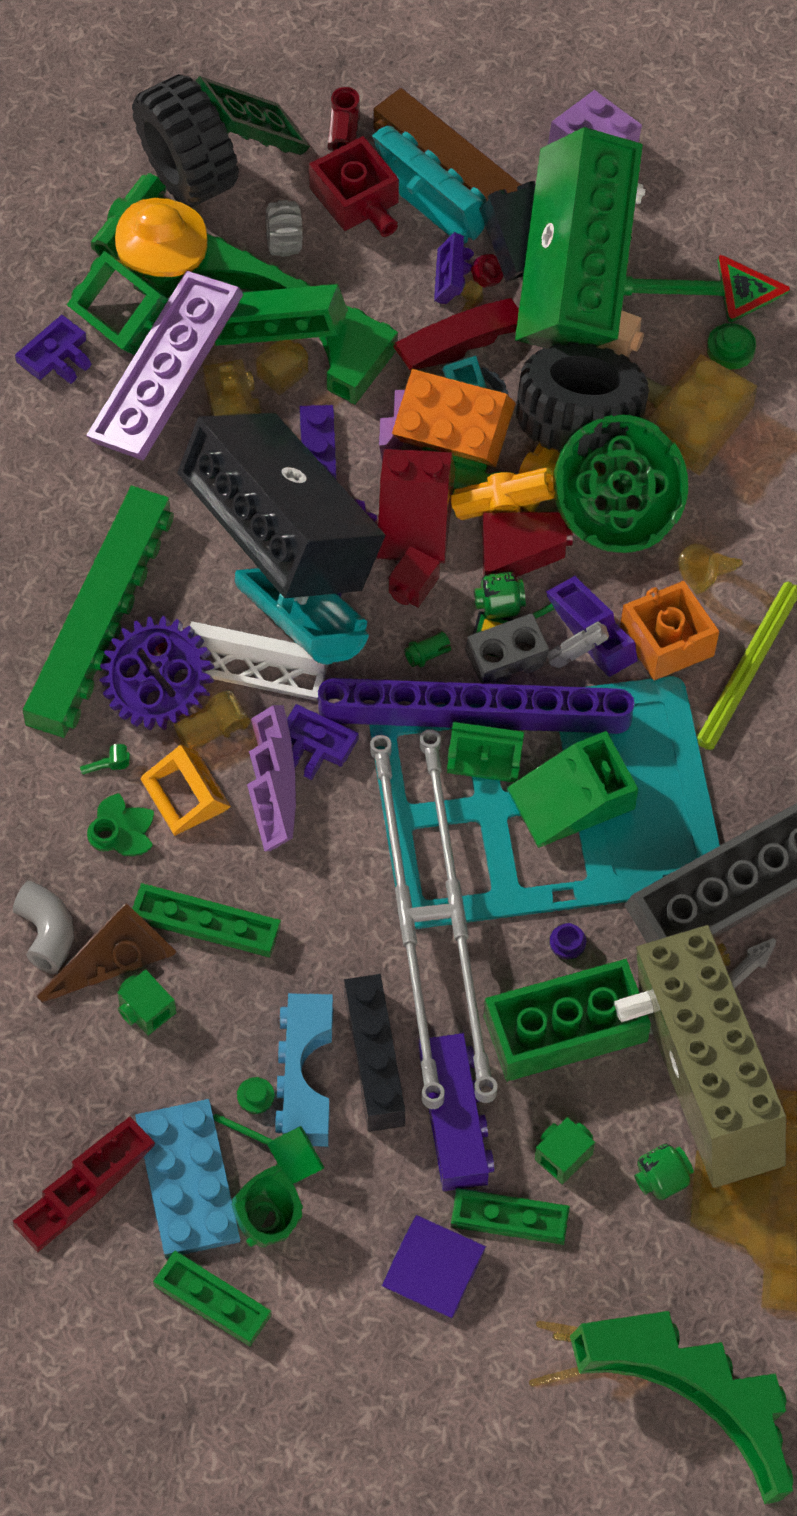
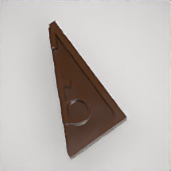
[35,903,177,1003]

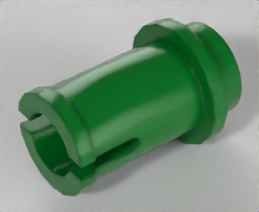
[404,631,451,668]

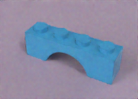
[275,993,333,1147]

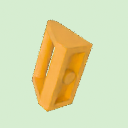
[141,744,231,836]

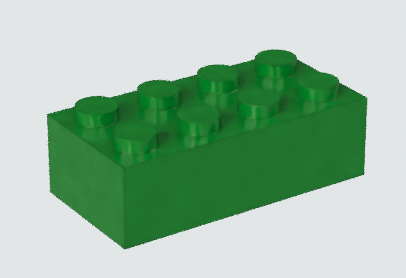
[483,958,651,1082]

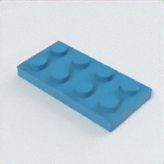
[135,1099,240,1259]

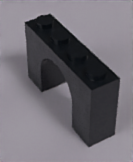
[479,181,632,282]

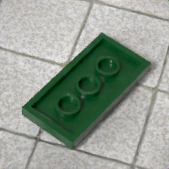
[195,76,310,155]

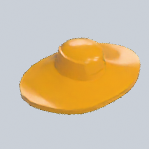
[115,198,208,277]

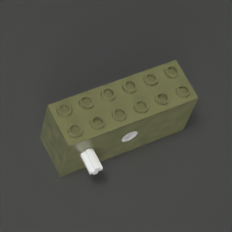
[614,925,786,1188]

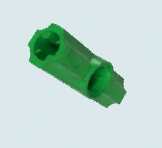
[91,173,166,257]

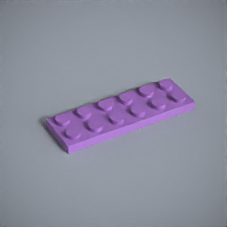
[86,271,244,461]

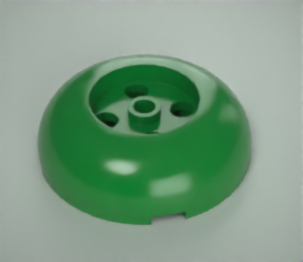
[553,415,688,553]

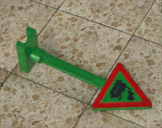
[624,255,790,323]

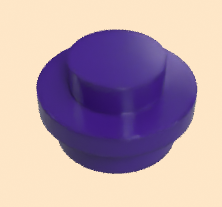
[549,923,586,959]

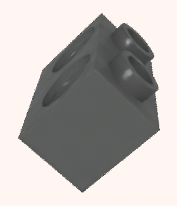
[465,613,549,684]

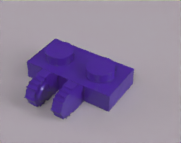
[15,314,92,384]
[287,704,359,780]

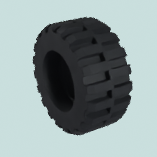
[132,74,239,207]
[515,343,649,457]

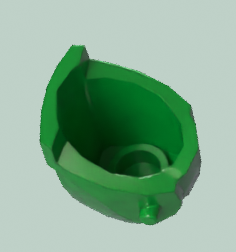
[231,1164,303,1248]

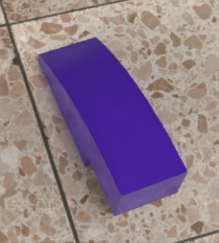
[546,576,638,677]

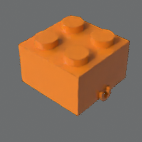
[620,581,719,681]

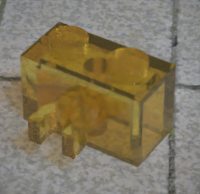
[203,359,261,416]

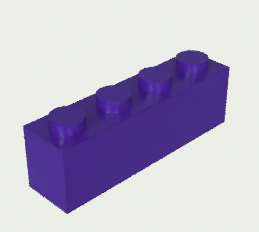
[419,1033,494,1191]

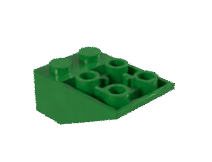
[507,731,638,848]

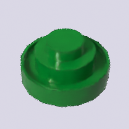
[707,323,756,370]

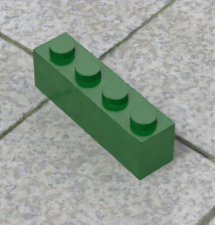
[214,284,348,346]

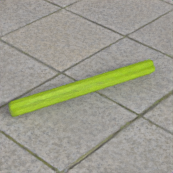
[697,581,797,750]

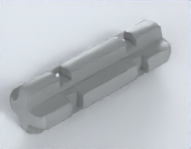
[547,622,609,669]

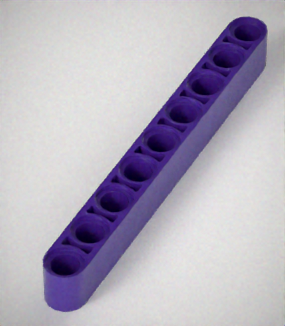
[318,678,635,734]

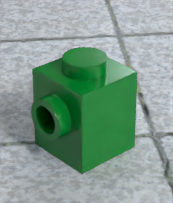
[117,969,176,1036]
[535,1117,595,1185]

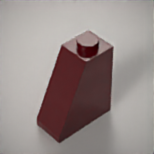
[482,512,573,577]

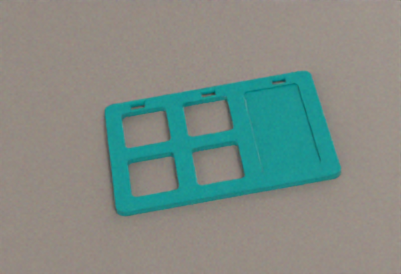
[369,676,720,929]

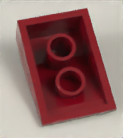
[377,449,456,564]

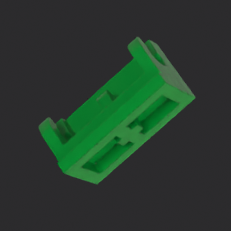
[447,722,524,783]

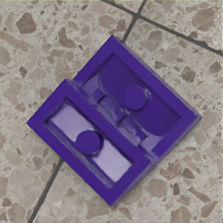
[382,1215,487,1318]

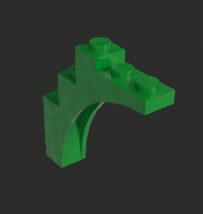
[570,1311,793,1504]

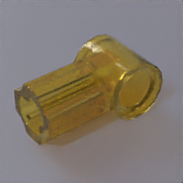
[174,690,251,750]

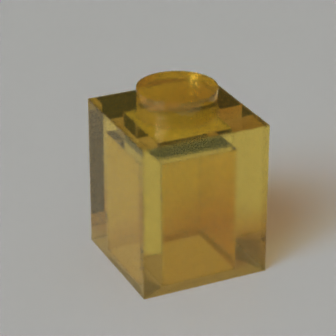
[256,340,309,396]

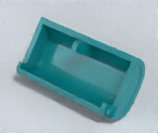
[372,126,487,244]
[235,568,369,665]

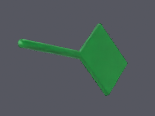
[213,1114,325,1184]

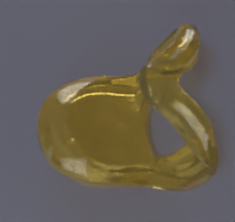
[678,544,744,595]

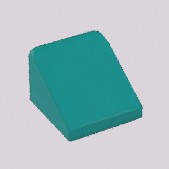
[443,356,487,388]

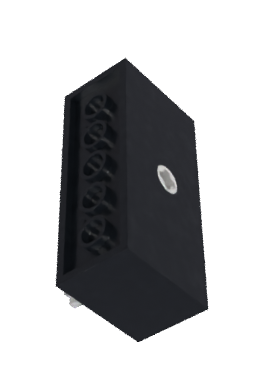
[177,413,386,605]

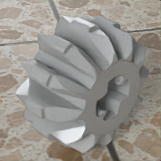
[265,200,303,257]

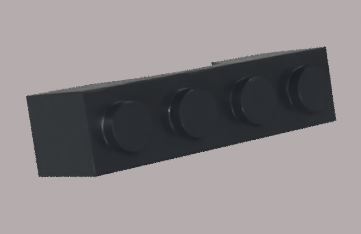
[344,974,405,1132]

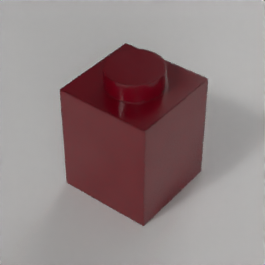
[389,546,440,608]

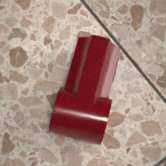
[327,87,360,151]

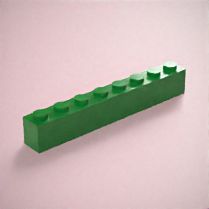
[23,485,174,738]

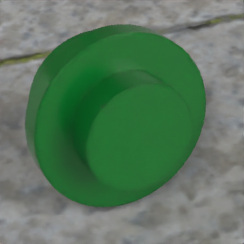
[237,1077,275,1114]

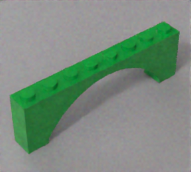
[133,233,398,405]

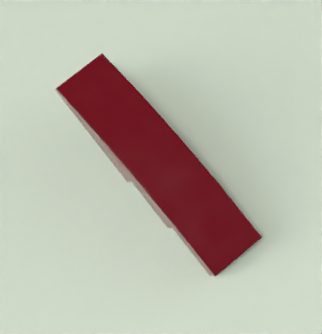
[393,298,519,371]
[13,1116,155,1253]

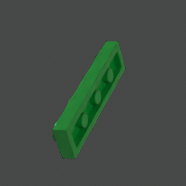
[132,883,281,958]

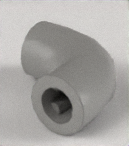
[13,880,74,974]

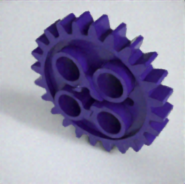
[100,616,215,730]

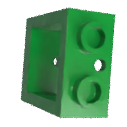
[66,251,169,355]

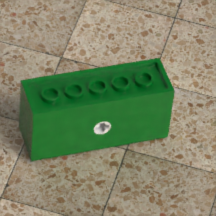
[515,127,646,349]

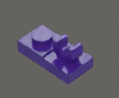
[434,232,474,304]

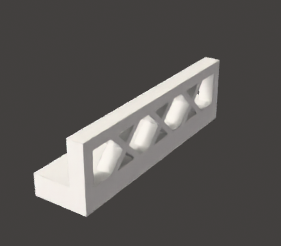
[182,621,328,701]

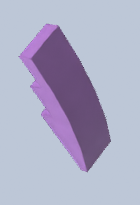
[247,705,296,852]

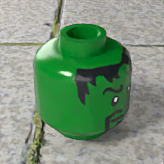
[474,572,526,620]
[634,1143,694,1200]

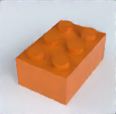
[391,369,516,468]

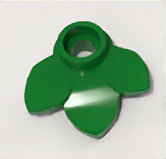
[87,793,154,857]

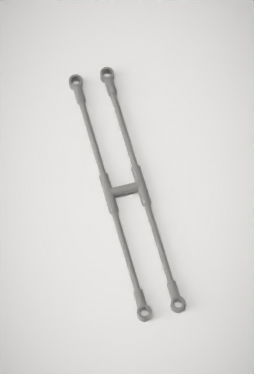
[370,730,497,1109]

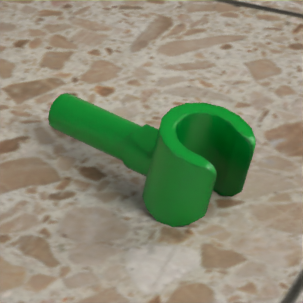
[80,744,130,775]

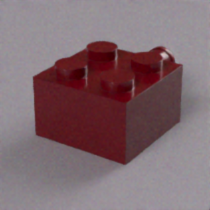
[309,136,399,237]

